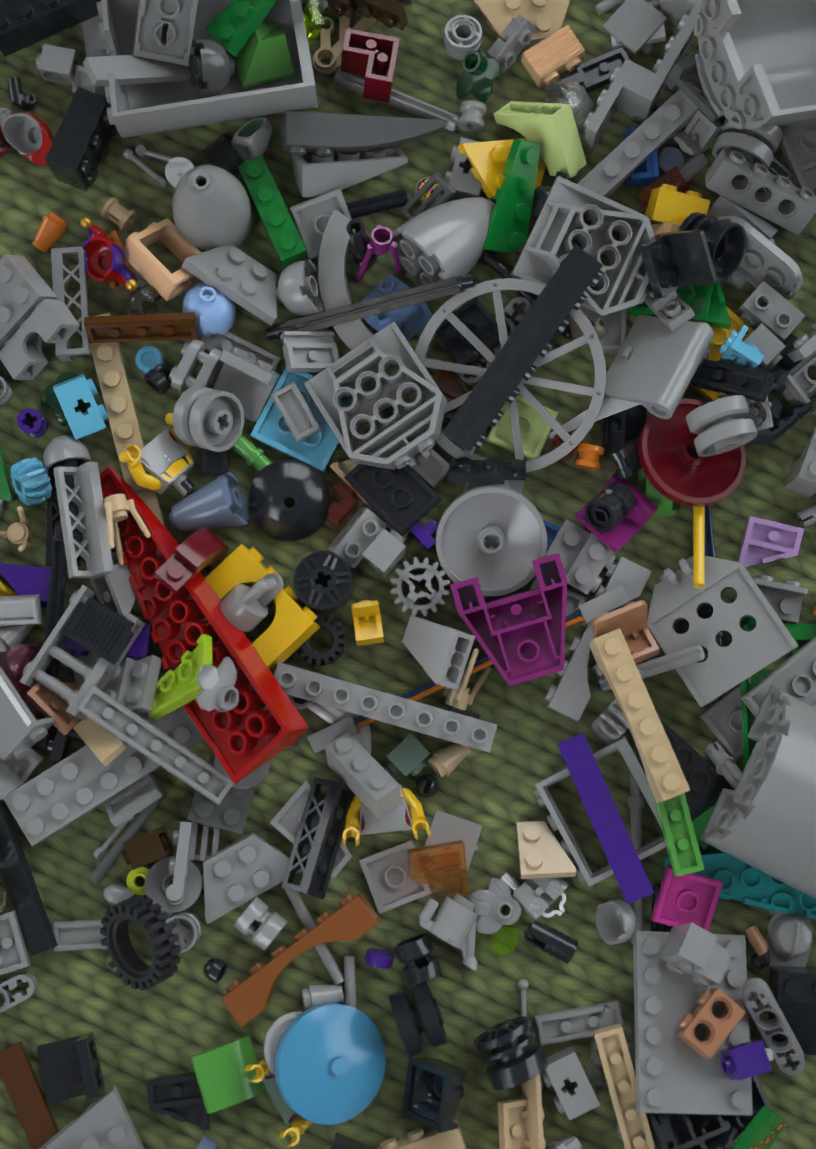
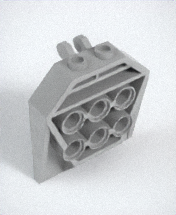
[510,176,654,320]
[304,322,447,470]
[647,556,798,708]

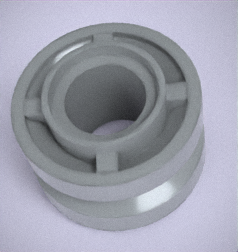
[444,15,482,60]

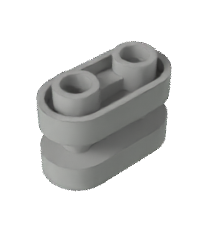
[169,339,223,392]

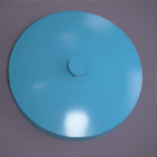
[275,1003,386,1125]

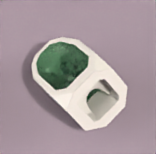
[231,117,272,162]

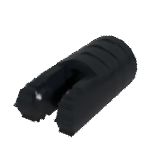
[524,921,578,964]

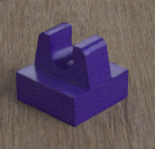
[409,519,438,552]

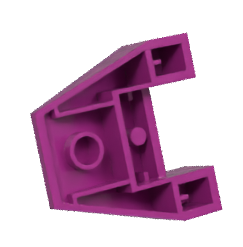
[450,553,567,686]

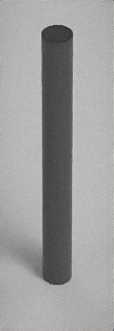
[89,788,167,884]

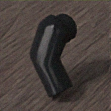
[7,77,38,112]

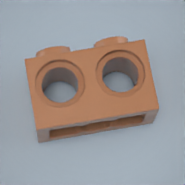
[676,988,745,1058]

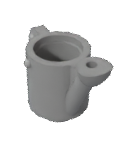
[419,893,478,971]

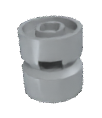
[233,896,287,951]
[166,911,203,953]

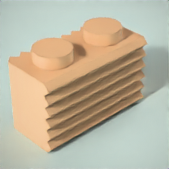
[521,25,585,88]

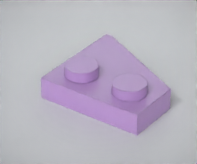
[737,516,804,568]

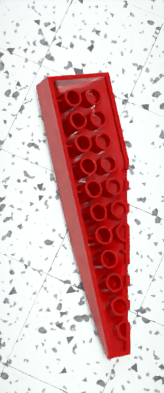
[100,466,309,784]

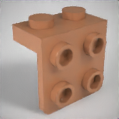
[593,600,660,664]

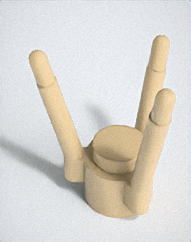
[103,494,151,566]
[0,506,33,551]
[443,648,491,711]

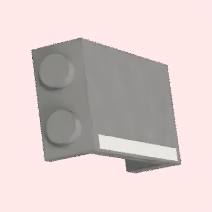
[0,643,55,761]

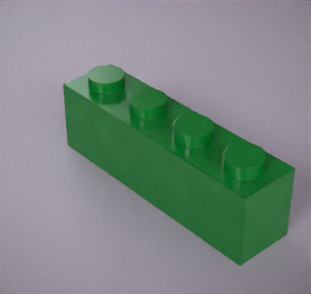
[238,154,308,270]

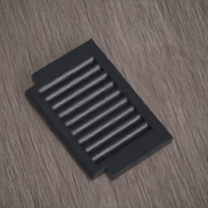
[60,597,135,665]

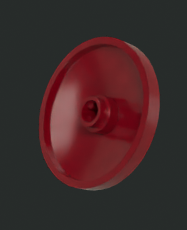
[638,398,746,507]

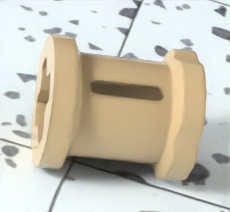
[101,197,137,233]

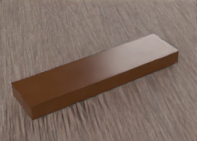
[84,312,199,344]
[0,1041,59,1149]

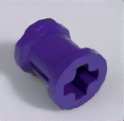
[17,408,48,438]

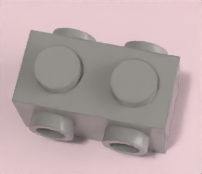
[737,281,806,342]

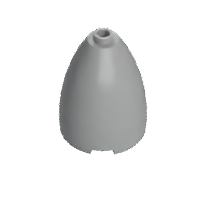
[172,165,255,252]
[392,197,495,299]

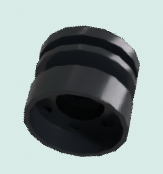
[678,212,746,281]
[293,551,354,613]
[473,1016,548,1091]

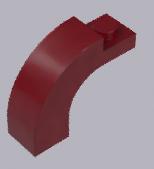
[154,528,229,595]

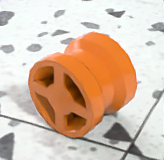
[574,443,605,471]

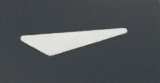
[549,397,642,438]

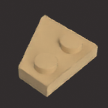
[516,821,576,879]

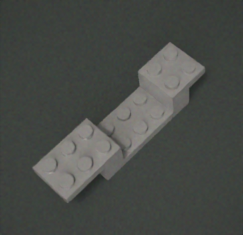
[581,0,702,154]

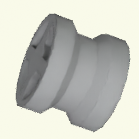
[457,100,487,132]

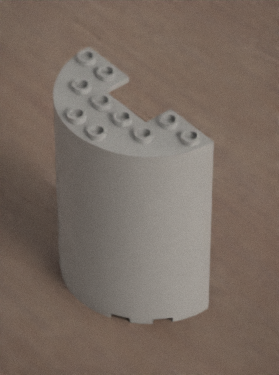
[97,0,318,138]
[694,0,816,129]
[700,686,816,899]

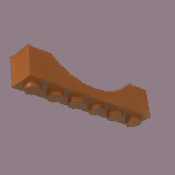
[221,892,381,1027]

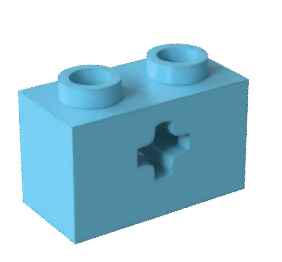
[53,374,109,440]

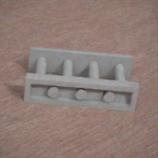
[20,585,145,720]

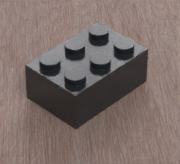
[45,87,118,192]

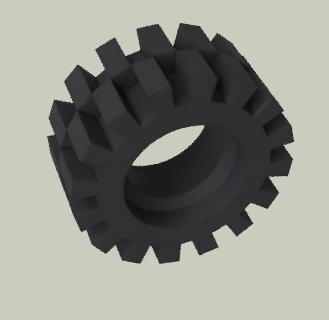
[297,615,346,666]

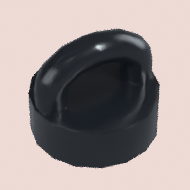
[144,364,171,394]

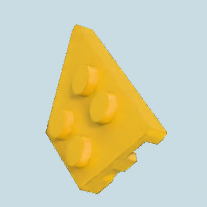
[458,138,546,199]

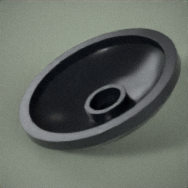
[248,459,331,541]

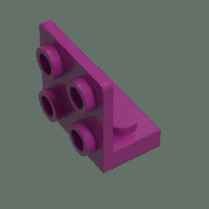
[575,473,658,552]

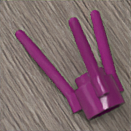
[355,225,402,284]

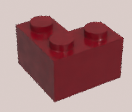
[340,28,400,103]

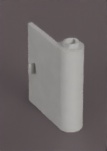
[604,315,715,419]

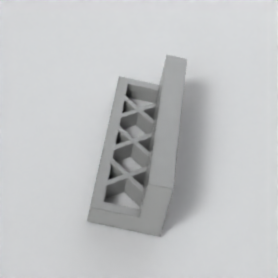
[51,247,90,362]
[53,462,114,578]

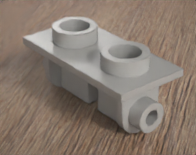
[487,14,537,74]

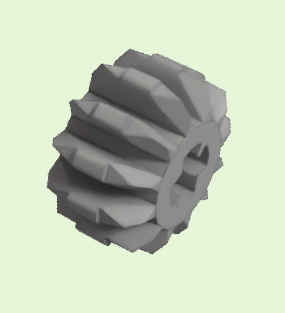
[591,699,629,744]

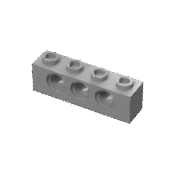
[705,148,816,236]

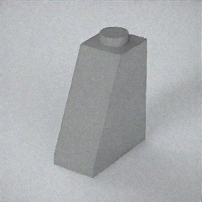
[402,615,475,690]

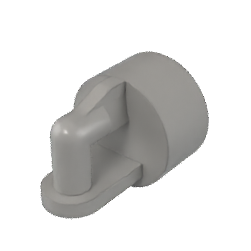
[220,573,283,632]

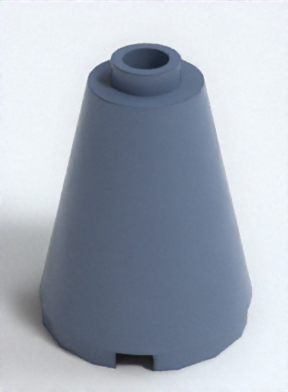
[169,472,249,532]

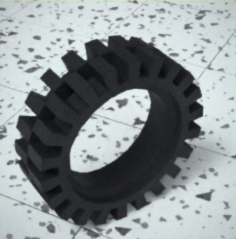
[100,895,181,990]

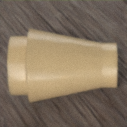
[428,743,471,778]

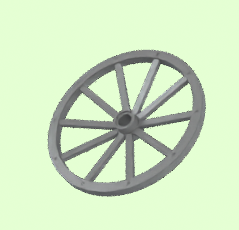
[413,278,606,472]

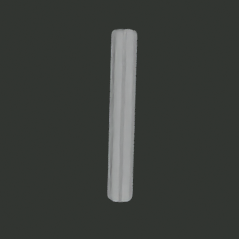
[599,645,705,691]

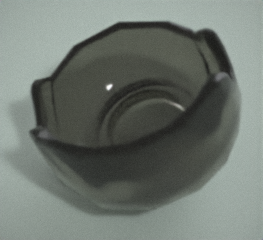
[125,285,162,315]

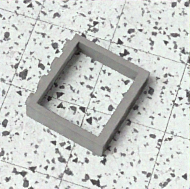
[533,736,667,887]

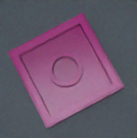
[651,865,723,931]

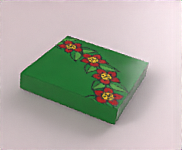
[731,1105,789,1149]

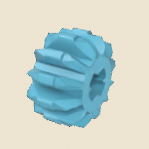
[10,457,52,506]

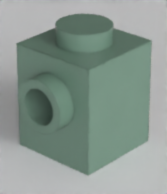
[387,733,430,777]

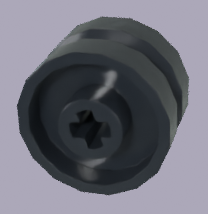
[389,981,448,1057]

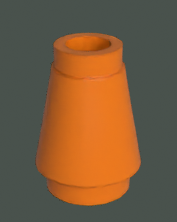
[32,211,69,253]

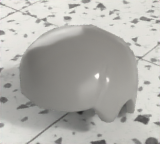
[595,899,636,945]

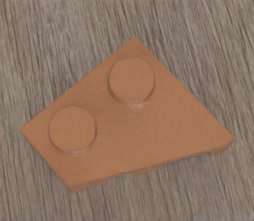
[24,676,81,736]

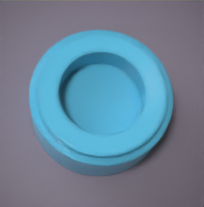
[135,346,164,374]

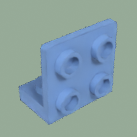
[360,274,433,341]

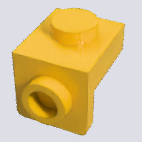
[351,600,384,646]

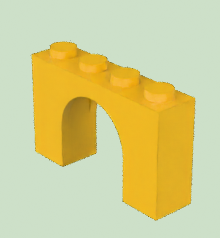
[205,544,320,673]

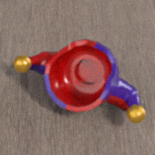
[80,217,138,291]

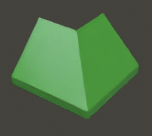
[234,20,295,89]

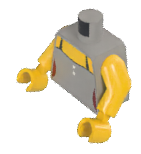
[119,413,196,497]
[343,769,431,846]

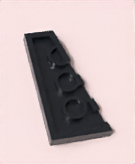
[628,718,735,820]

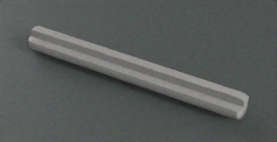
[334,68,459,131]

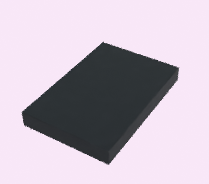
[344,464,441,536]

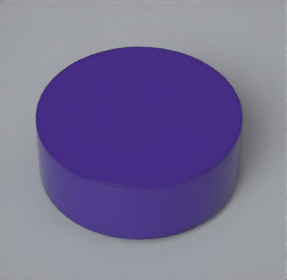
[365,948,394,969]

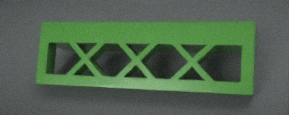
[654,793,705,877]

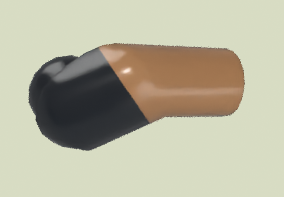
[744,925,771,970]

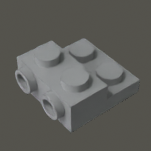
[545,519,616,595]
[104,655,161,715]

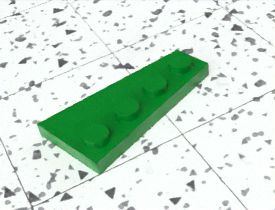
[205,0,278,57]
[482,139,541,254]

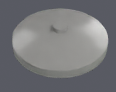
[436,486,547,596]

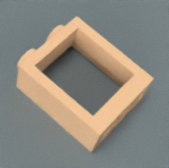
[123,218,202,301]

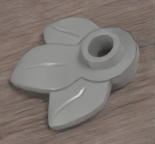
[196,657,239,712]
[468,878,521,934]

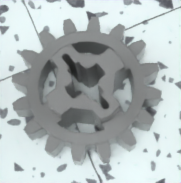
[390,557,450,617]

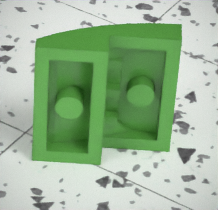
[190,1035,266,1114]

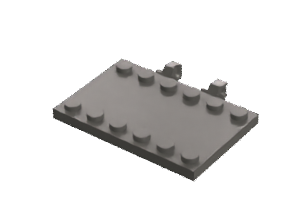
[633,931,773,1115]

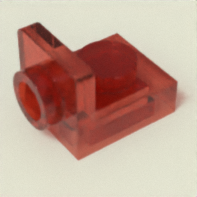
[326,483,357,529]

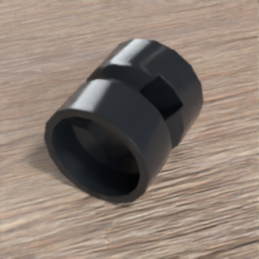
[585,483,636,532]
[394,933,442,986]

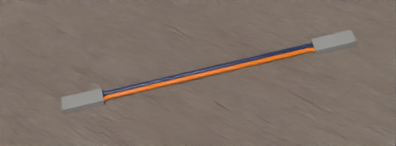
[307,585,630,754]

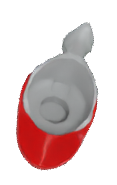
[0,107,53,165]

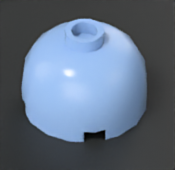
[182,281,236,337]

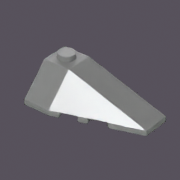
[291,147,408,199]

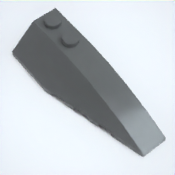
[278,111,447,157]

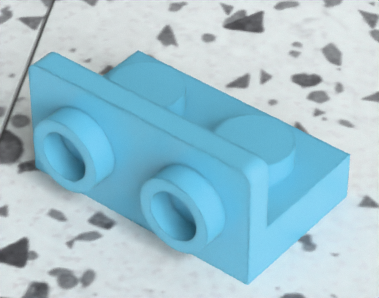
[718,325,765,369]

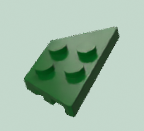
[627,281,731,329]

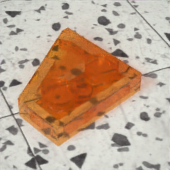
[407,840,469,896]

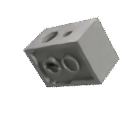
[133,0,198,66]

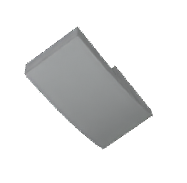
[644,285,695,332]

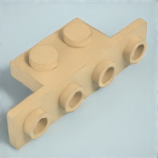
[497,1074,546,1149]

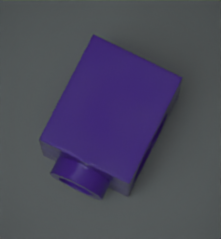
[720,1040,772,1080]

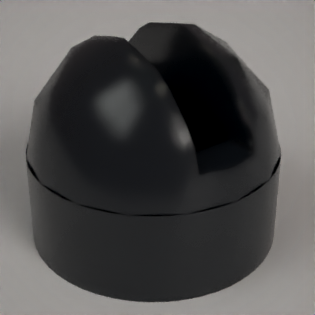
[416,775,439,797]
[203,958,228,984]

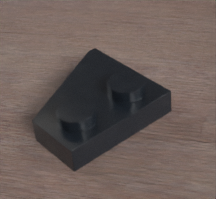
[146,1072,211,1130]

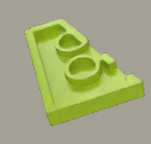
[149,634,213,720]

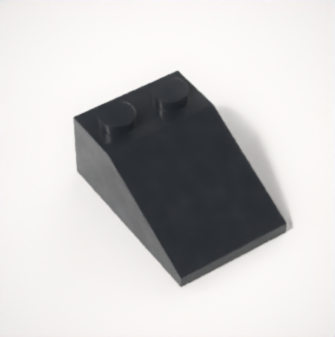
[767,965,816,1055]

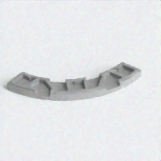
[318,209,375,350]

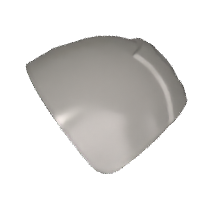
[43,435,92,473]

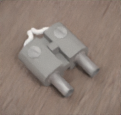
[500,872,569,921]

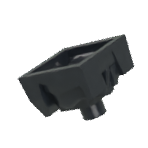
[402,1057,467,1133]

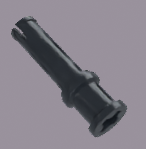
[346,219,377,267]

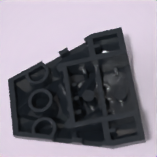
[633,1062,770,1149]

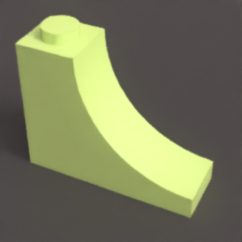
[494,101,587,179]

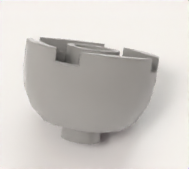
[276,259,324,316]

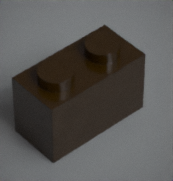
[122,826,175,870]

